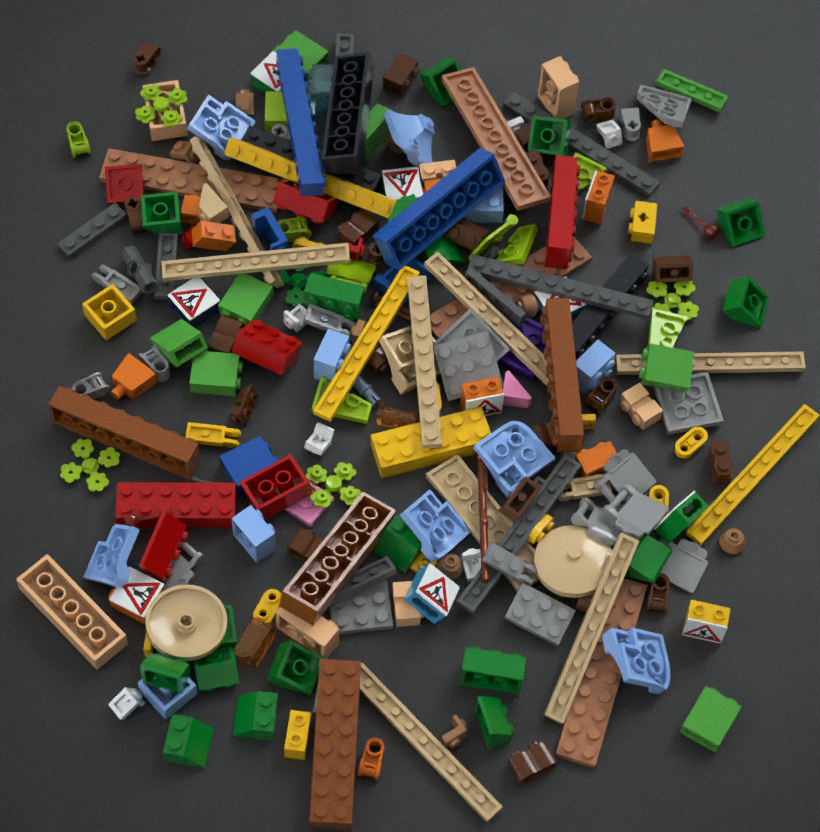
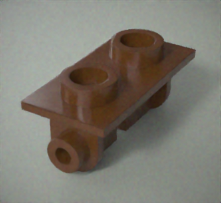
[230,384,259,427]

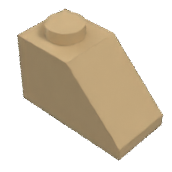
[199,183,229,223]

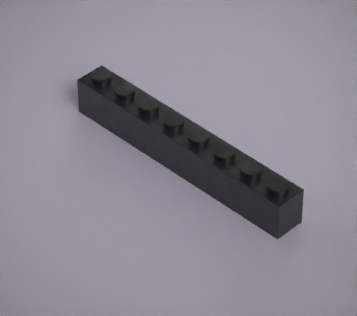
[572,253,649,359]

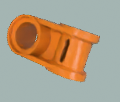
[358,738,384,781]

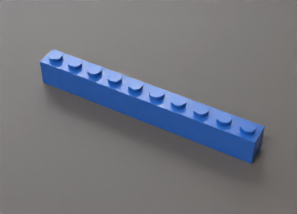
[276,48,326,197]

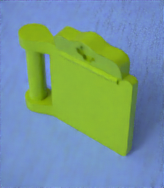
[468,214,518,260]
[326,259,376,294]

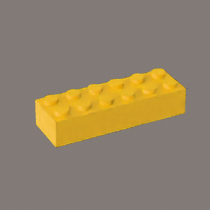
[370,406,491,478]

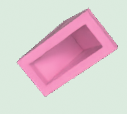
[503,370,532,409]

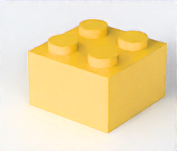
[82,284,137,341]

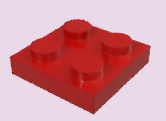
[105,164,144,204]

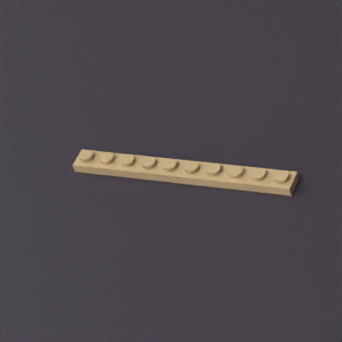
[190,136,284,288]
[162,243,350,281]
[424,252,549,386]
[407,275,442,448]
[615,351,806,375]
[543,532,639,724]
[360,663,503,823]

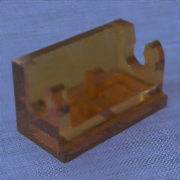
[377,402,418,428]
[233,617,276,668]

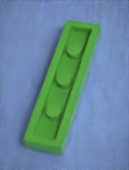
[656,69,728,113]

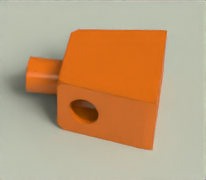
[646,119,684,162]
[110,353,157,400]

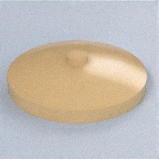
[534,525,612,598]
[145,585,227,661]

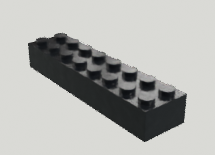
[321,52,374,175]
[235,125,382,212]

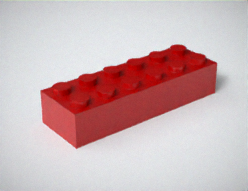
[544,155,580,269]
[115,482,237,528]

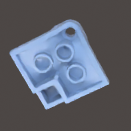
[186,95,256,160]
[383,109,435,168]
[473,421,555,497]
[400,490,471,562]
[83,524,139,588]
[602,628,670,694]

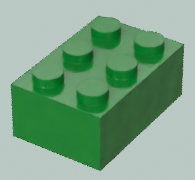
[304,273,365,324]
[460,646,527,695]

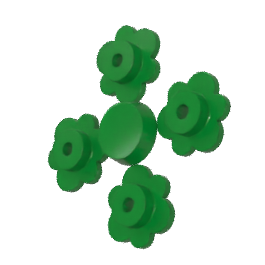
[271,267,326,307]

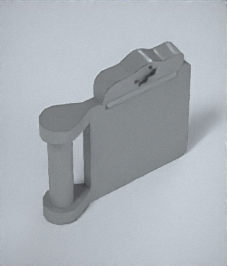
[593,449,656,512]
[602,484,669,539]
[571,497,622,546]
[657,536,708,594]
[164,542,205,590]

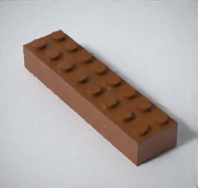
[540,298,584,453]
[48,386,200,480]
[279,492,396,626]
[310,659,361,829]

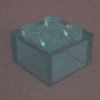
[307,64,333,115]

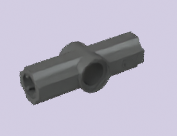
[121,245,158,294]

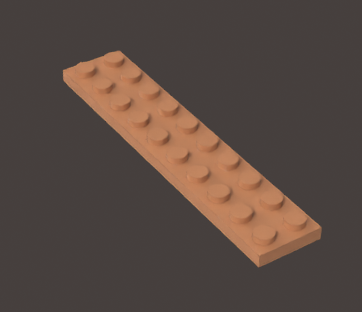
[441,67,551,211]
[99,148,285,213]
[430,237,592,339]
[555,579,647,768]

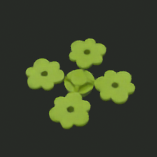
[135,84,187,127]
[647,280,699,321]
[60,439,120,492]
[306,462,361,508]

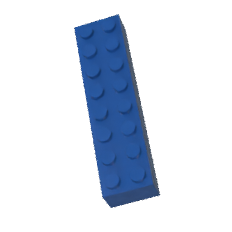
[373,148,505,270]

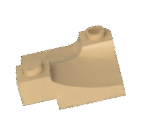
[379,326,441,395]

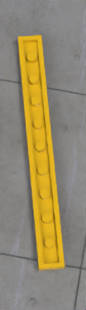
[224,137,397,218]
[313,266,420,422]
[686,404,820,546]

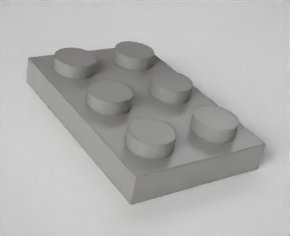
[504,582,576,646]

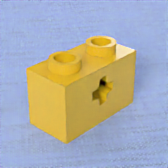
[628,201,657,244]
[284,710,311,760]

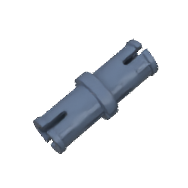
[354,375,382,408]

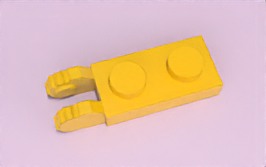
[185,422,241,448]

